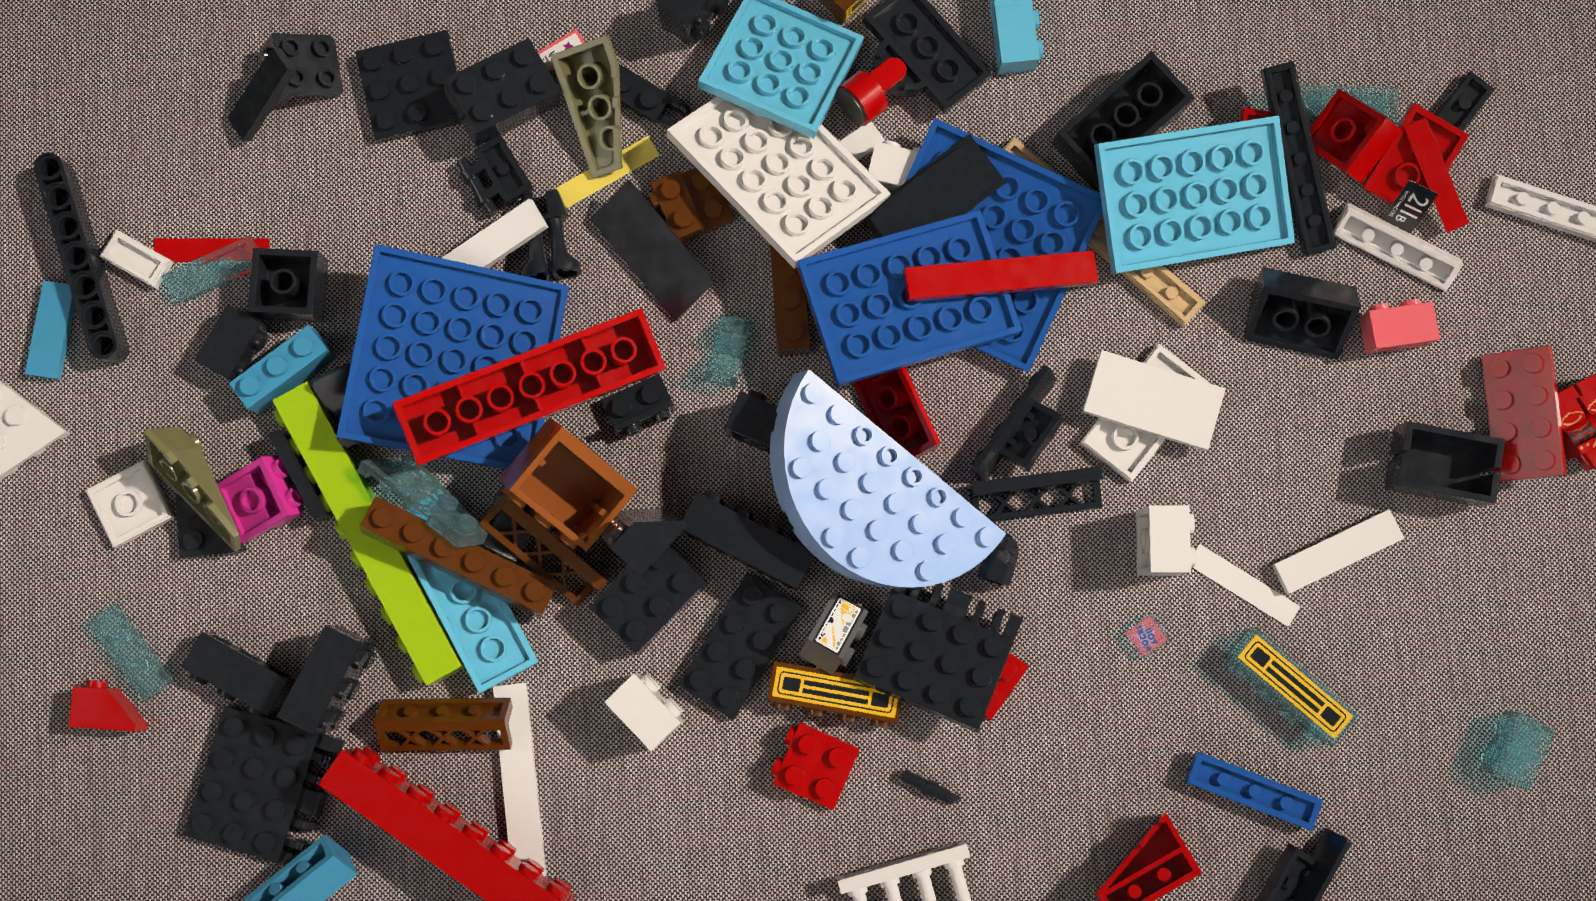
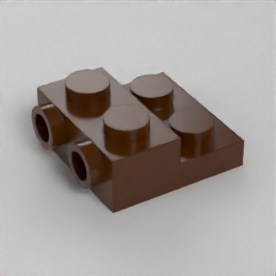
[648,168,735,243]

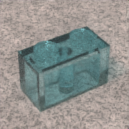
[1479,711,1556,790]

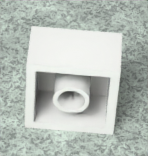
[1136,505,1196,576]
[605,673,685,751]

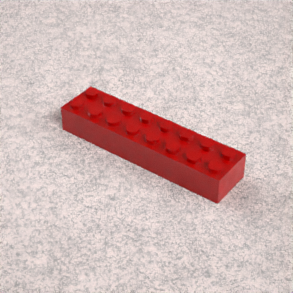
[392,308,666,468]
[318,746,576,901]

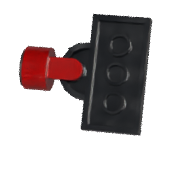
[836,0,993,126]

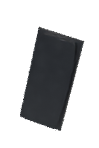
[864,134,1007,238]
[591,180,715,321]

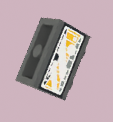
[798,592,869,675]

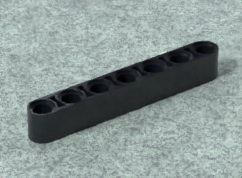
[33,152,129,365]

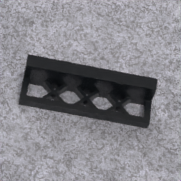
[969,466,1103,521]

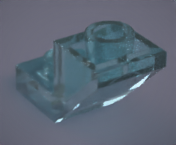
[704,315,753,388]

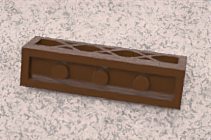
[478,493,608,606]
[373,697,513,751]

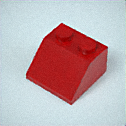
[1310,89,1401,183]

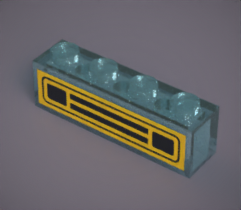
[1223,628,1359,746]

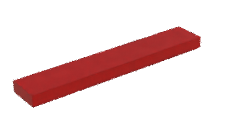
[903,250,1099,302]

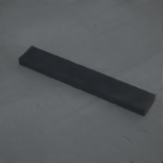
[1260,61,1337,256]

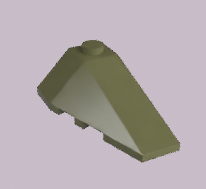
[550,35,623,178]
[144,426,241,552]

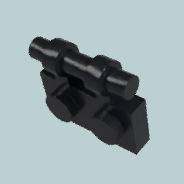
[456,134,534,217]

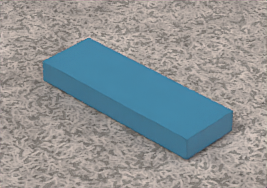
[25,281,75,380]

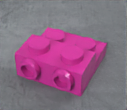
[217,455,304,544]

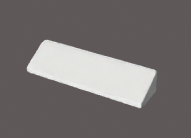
[1333,202,1464,292]

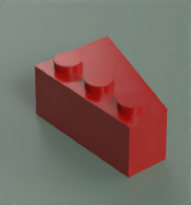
[1093,813,1202,901]

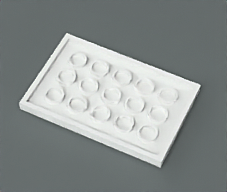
[666,97,891,269]

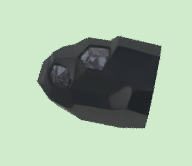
[977,533,1019,587]

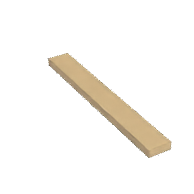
[1003,137,1206,327]

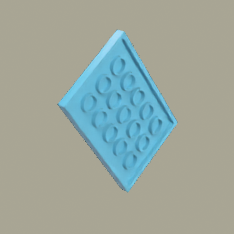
[1094,116,1295,274]

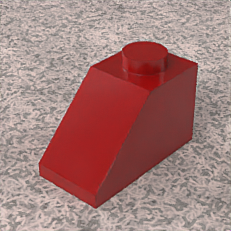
[68,680,148,731]

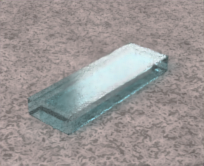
[161,235,257,306]
[87,603,174,702]

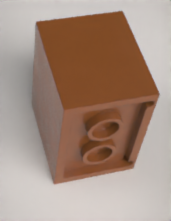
[498,418,638,552]

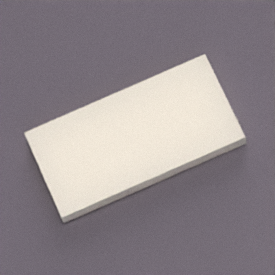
[1079,343,1209,483]
[1082,350,1226,451]

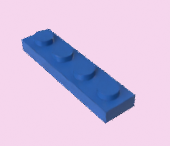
[1184,751,1323,831]

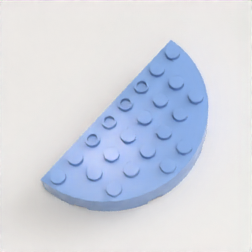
[770,369,1006,588]

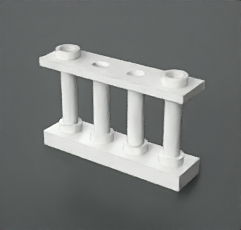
[837,841,971,901]

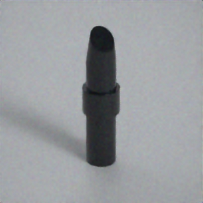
[900,769,961,805]

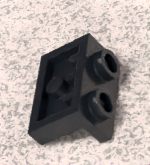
[601,374,676,438]

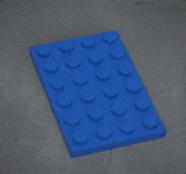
[797,210,1022,387]

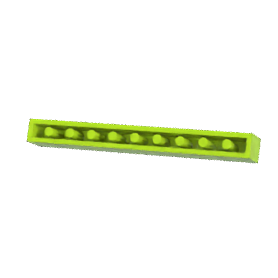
[272,381,465,686]

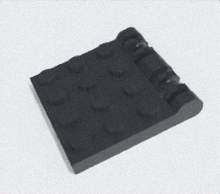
[854,583,1023,733]
[183,706,345,866]

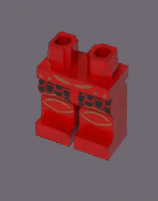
[1558,373,1596,471]

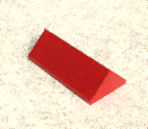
[853,367,941,458]

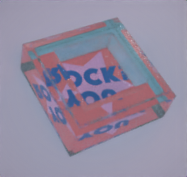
[1123,613,1171,659]

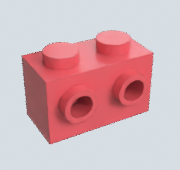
[1359,299,1440,354]

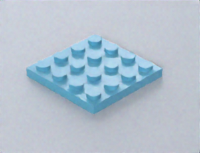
[697,0,865,139]

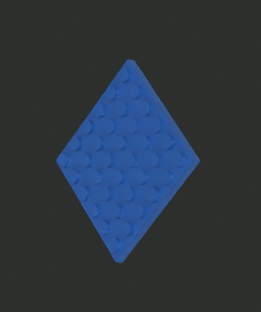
[904,118,1103,373]
[336,244,569,470]

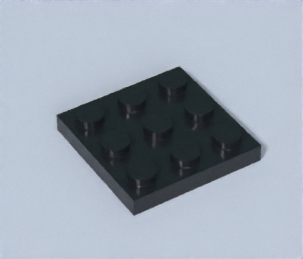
[355,30,462,144]

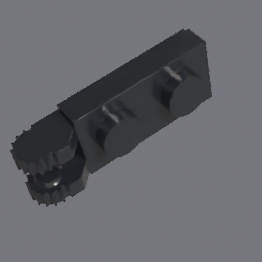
[618,63,692,129]

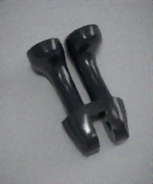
[520,189,582,281]

